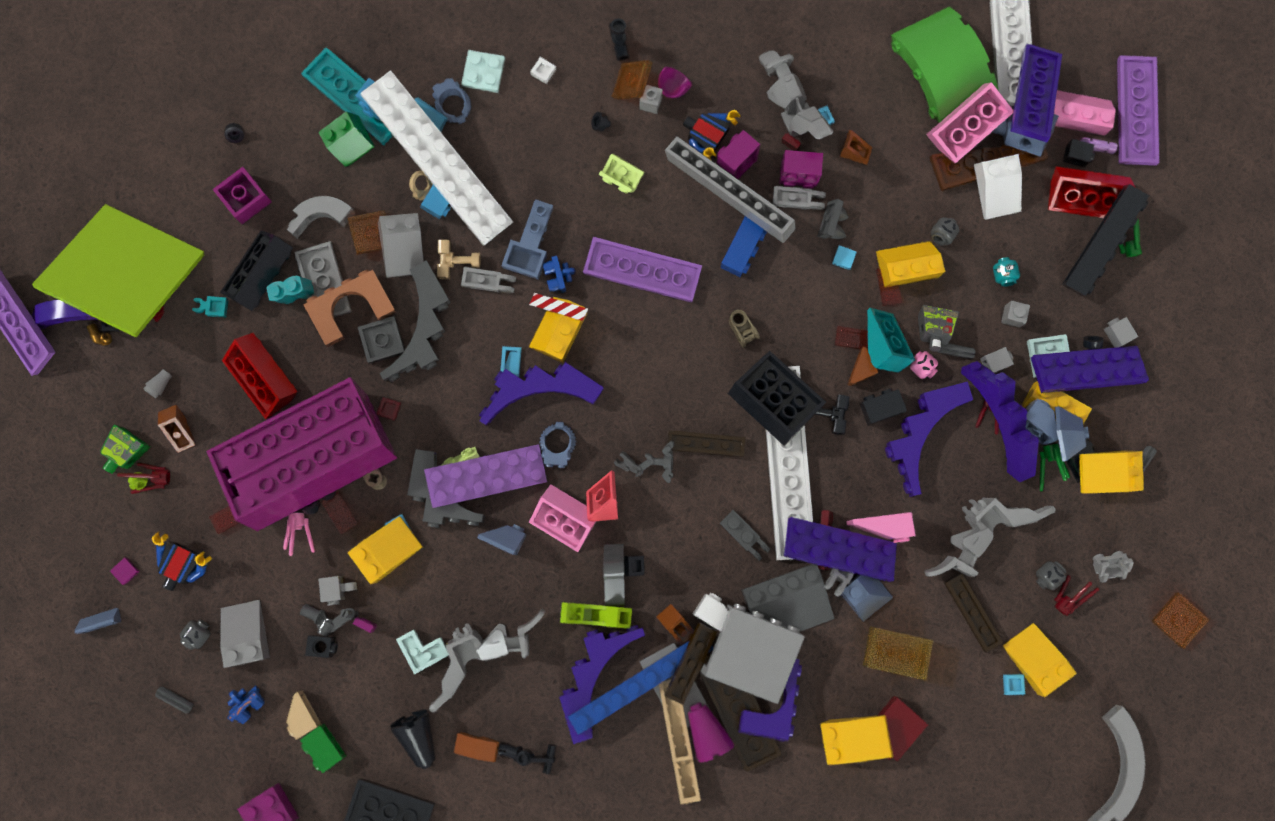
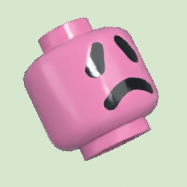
[910,351,938,379]

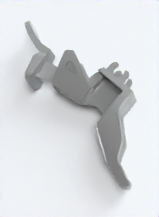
[759,51,833,139]
[924,498,1055,577]
[429,608,546,712]

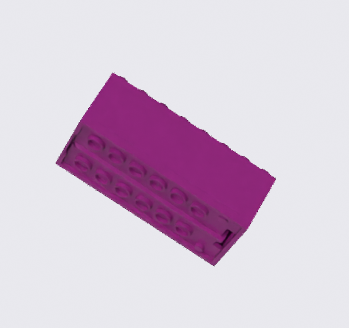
[206,377,397,531]

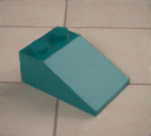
[867,308,915,373]

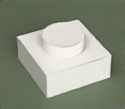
[530,57,556,84]

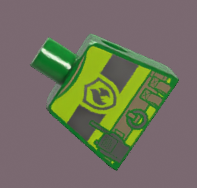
[100,424,151,474]

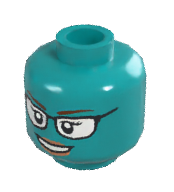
[993,257,1020,287]

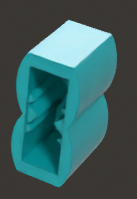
[266,276,314,304]

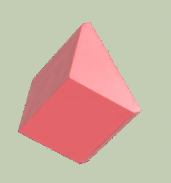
[586,470,618,522]

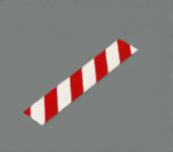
[529,293,588,321]

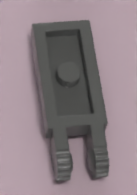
[719,510,771,561]

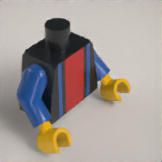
[683,110,740,161]
[152,532,212,591]

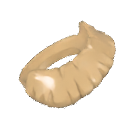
[409,170,433,200]

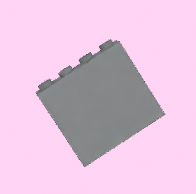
[701,603,805,704]

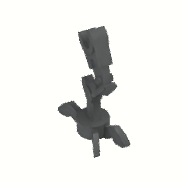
[614,441,674,483]

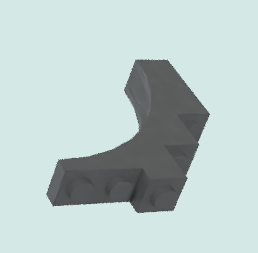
[379,260,451,382]

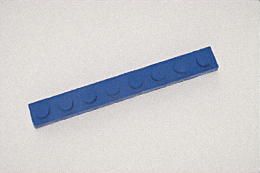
[568,641,714,735]

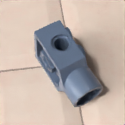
[992,108,1059,157]

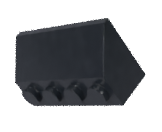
[220,230,293,311]

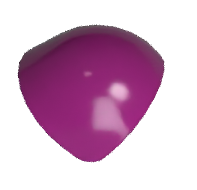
[658,66,692,98]

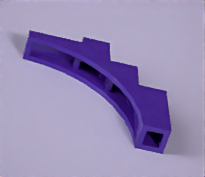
[961,361,1039,482]
[479,362,604,426]
[885,382,973,497]
[560,625,645,744]

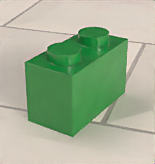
[300,723,347,773]

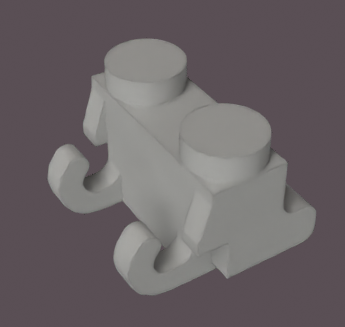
[1093,551,1134,583]

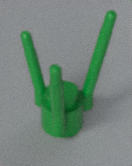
[1118,219,1142,258]
[1040,444,1070,492]

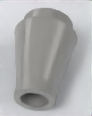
[143,370,172,398]

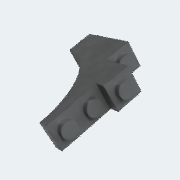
[407,449,485,528]

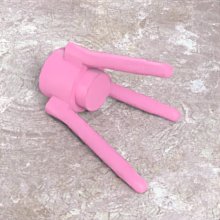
[283,513,315,556]

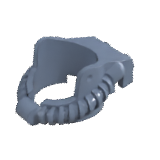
[432,78,471,124]
[539,422,576,468]

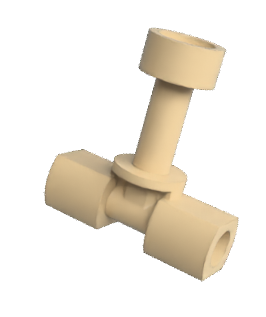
[437,240,481,279]

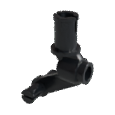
[498,742,556,774]

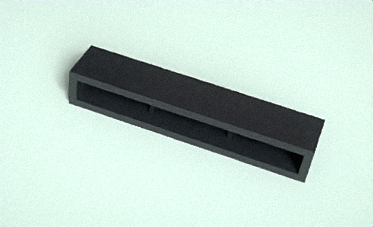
[1062,184,1150,296]

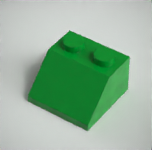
[318,111,375,167]

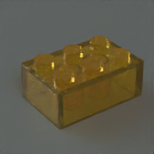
[863,627,933,680]

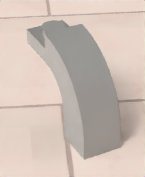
[287,196,355,239]

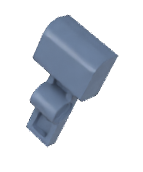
[501,199,553,279]

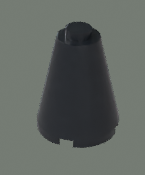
[390,709,436,769]

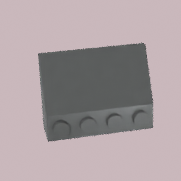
[741,564,834,632]

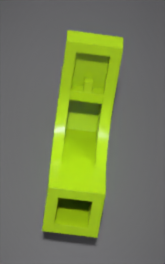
[560,602,632,628]

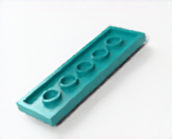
[301,47,393,146]

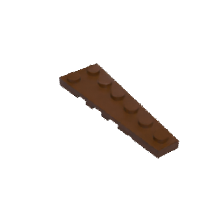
[929,145,1049,191]

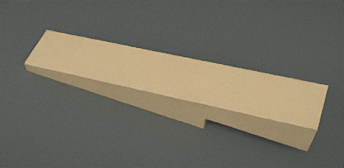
[659,679,701,804]

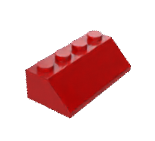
[1048,167,1135,218]
[222,333,297,420]

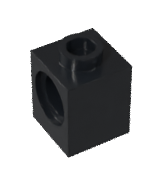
[1063,139,1095,167]
[305,635,338,658]

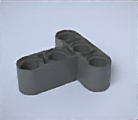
[603,544,625,606]

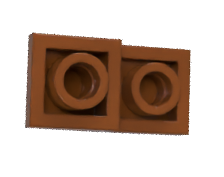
[454,732,499,762]

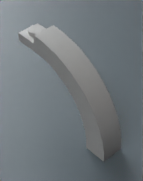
[1087,705,1145,821]

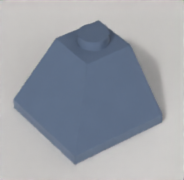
[1025,399,1058,446]
[1055,406,1089,461]
[477,524,527,556]
[841,575,893,622]

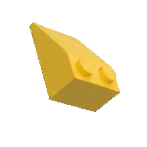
[1079,450,1144,493]
[348,516,423,584]
[1002,623,1077,697]
[821,715,893,765]

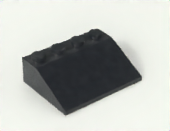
[728,351,826,446]

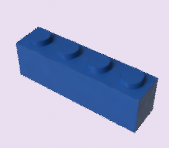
[720,216,767,277]

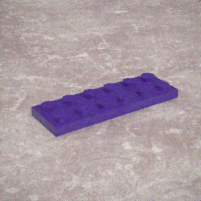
[1010,44,1062,143]
[1031,346,1149,393]
[784,517,897,582]

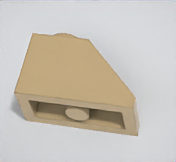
[286,690,322,740]

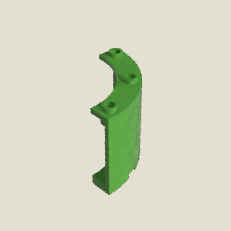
[891,7,999,123]

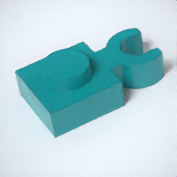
[192,296,229,318]

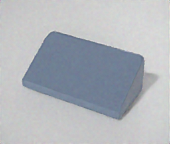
[75,608,121,634]

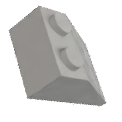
[378,213,423,278]
[221,600,270,668]

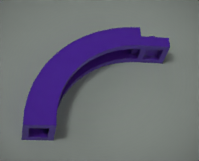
[32,300,97,329]

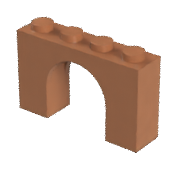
[303,270,396,347]

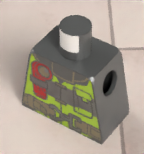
[918,305,959,352]

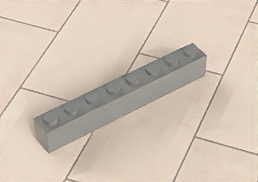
[665,137,795,243]

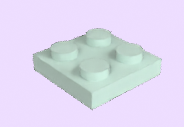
[461,50,505,93]

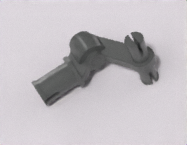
[300,604,359,637]

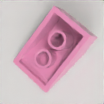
[846,512,915,543]

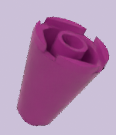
[688,702,734,762]

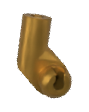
[87,324,112,346]

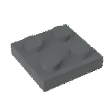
[358,316,405,364]

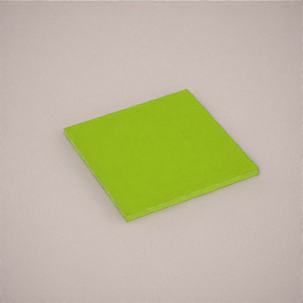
[32,204,205,338]

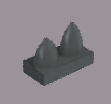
[818,199,849,239]

